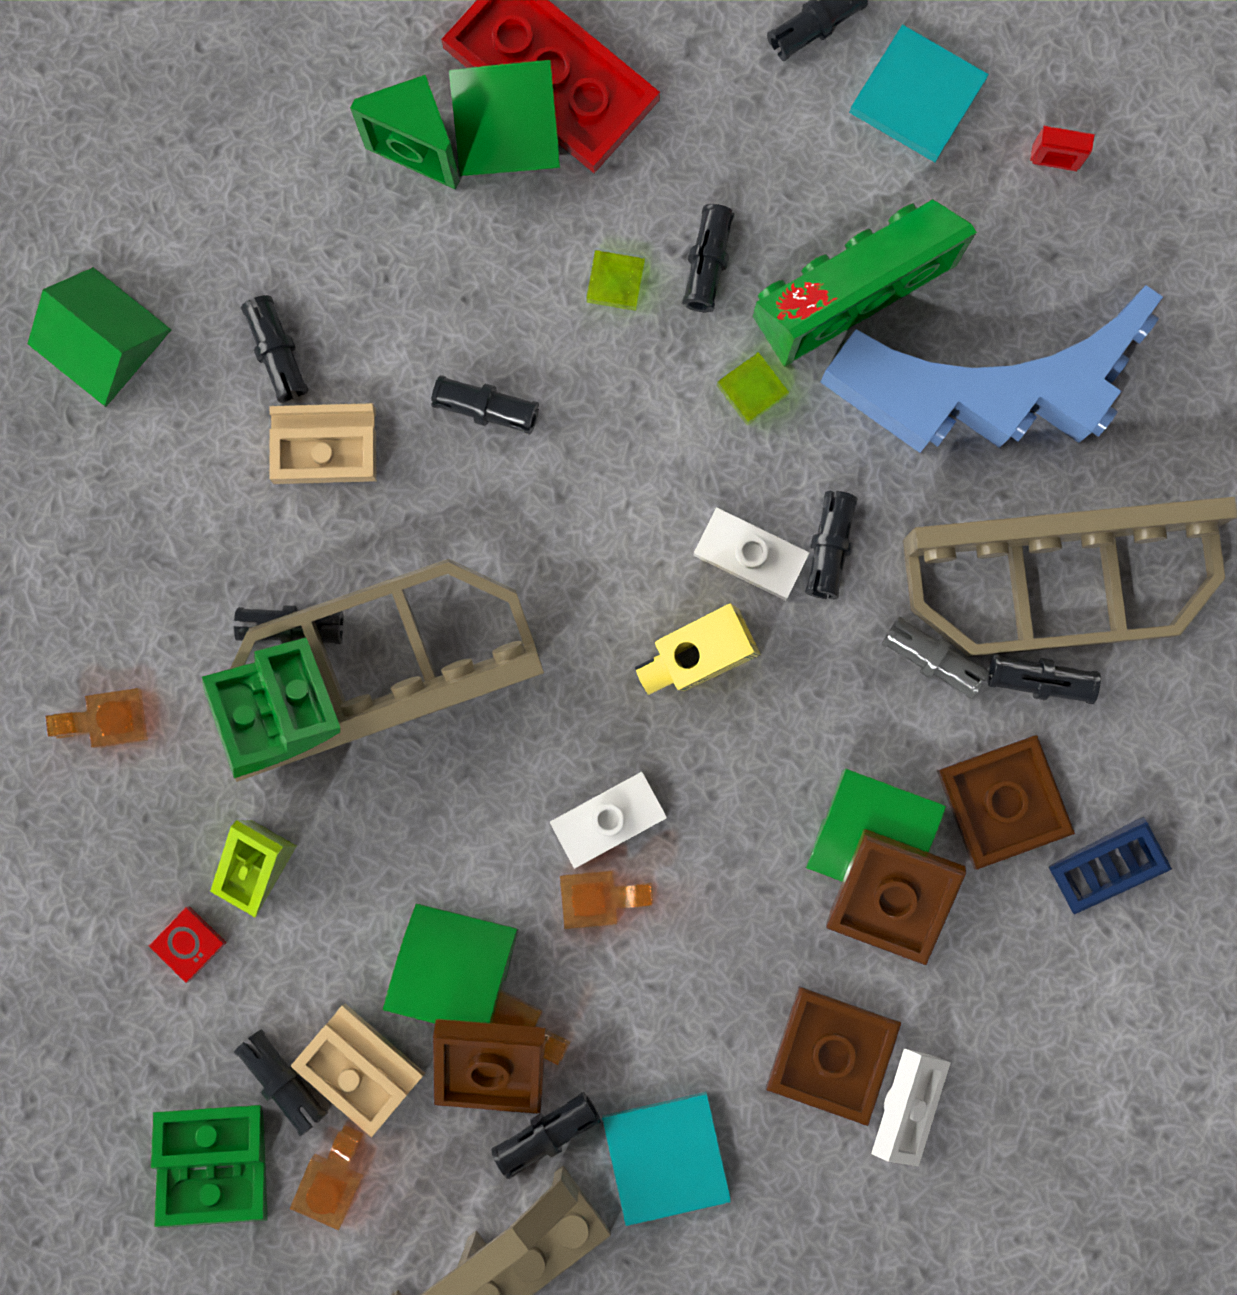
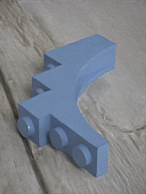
[820,285,1163,453]

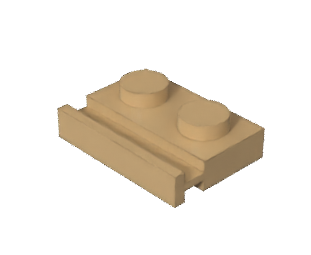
[270,403,376,484]
[291,1003,425,1138]

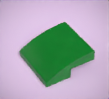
[449,60,560,176]
[202,637,341,778]
[805,768,946,882]
[383,903,519,1024]
[151,1105,268,1228]

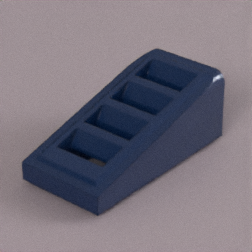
[1049,817,1172,915]

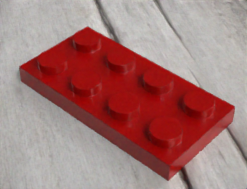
[441,0,660,174]

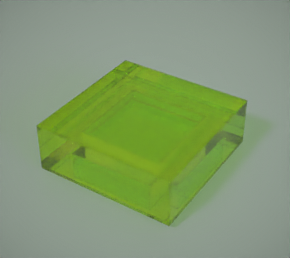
[586,250,645,311]
[716,352,789,425]

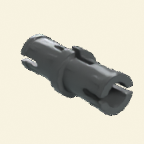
[881,616,989,699]

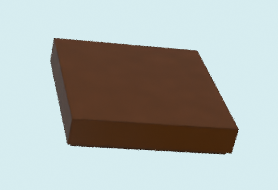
[937,735,1075,870]
[826,829,966,965]
[765,986,901,1126]
[433,1019,546,1114]

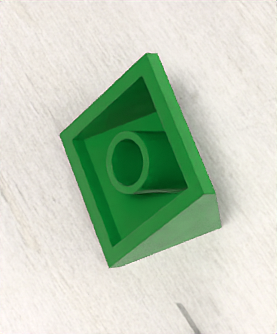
[350,75,460,190]
[27,267,171,407]

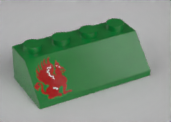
[753,199,977,367]

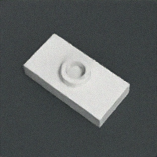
[693,507,810,601]
[550,772,667,869]
[871,1049,951,1167]

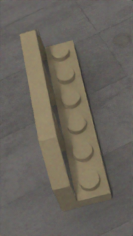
[903,497,1237,657]
[230,559,544,782]
[392,1166,611,1295]

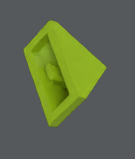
[210,820,297,917]

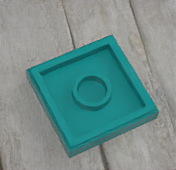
[849,24,989,163]
[602,1092,731,1226]

